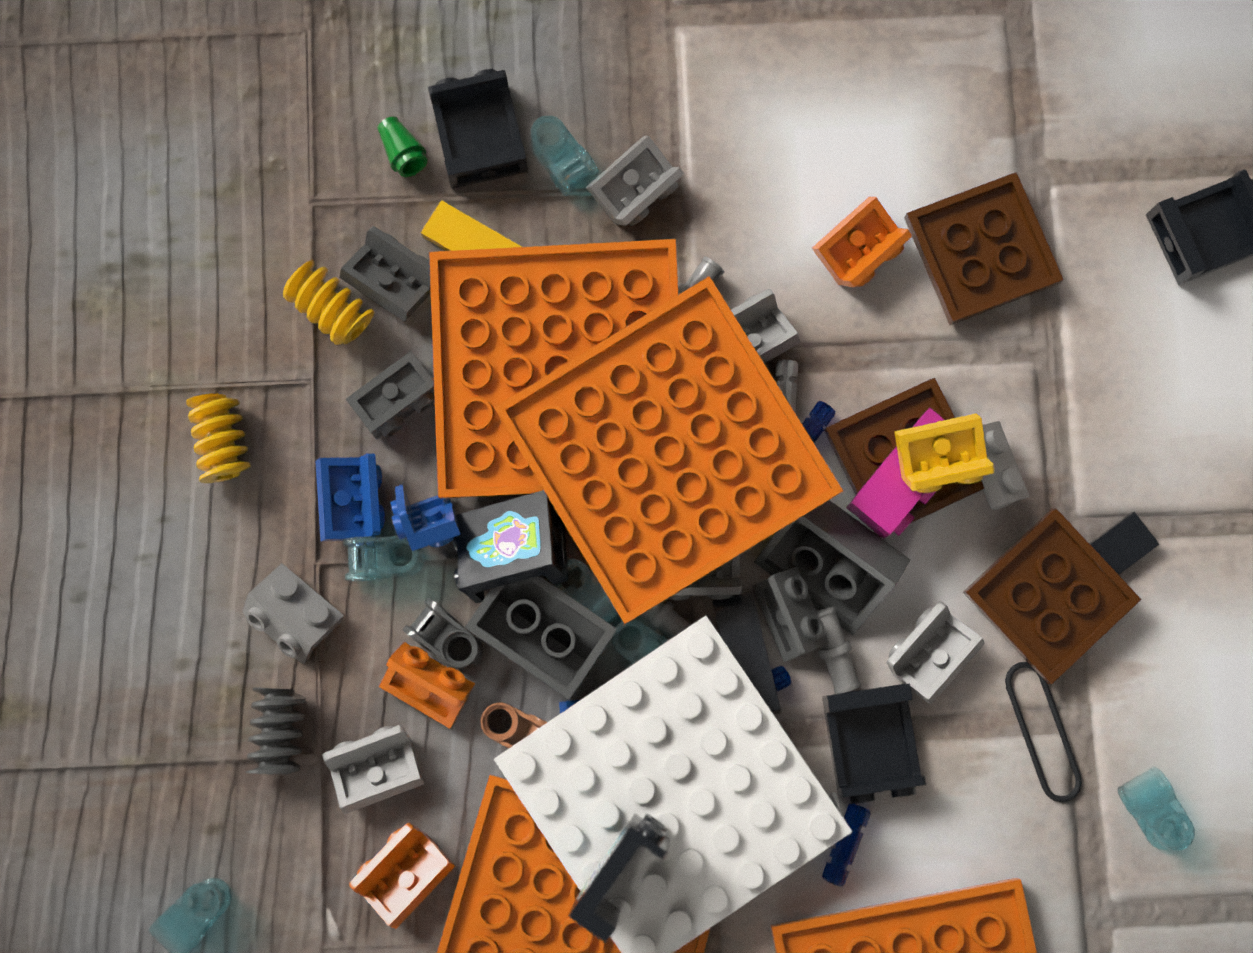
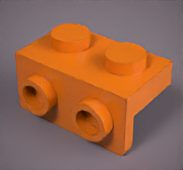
[812,196,912,287]
[379,642,475,729]
[349,823,455,929]

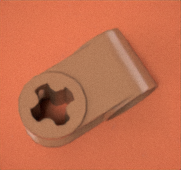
[481,702,547,748]

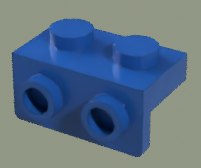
[315,454,385,542]
[390,484,460,551]

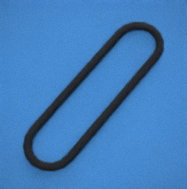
[1005,662,1082,802]

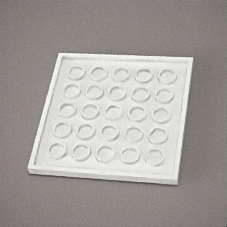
[494,615,852,953]

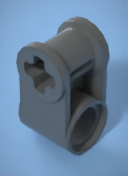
[403,597,483,670]

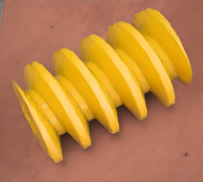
[283,260,375,345]
[186,393,251,483]

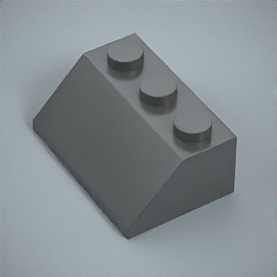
[754,500,911,635]
[465,576,617,701]

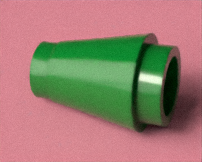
[377,116,427,177]

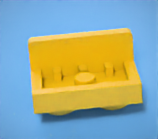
[894,413,995,493]

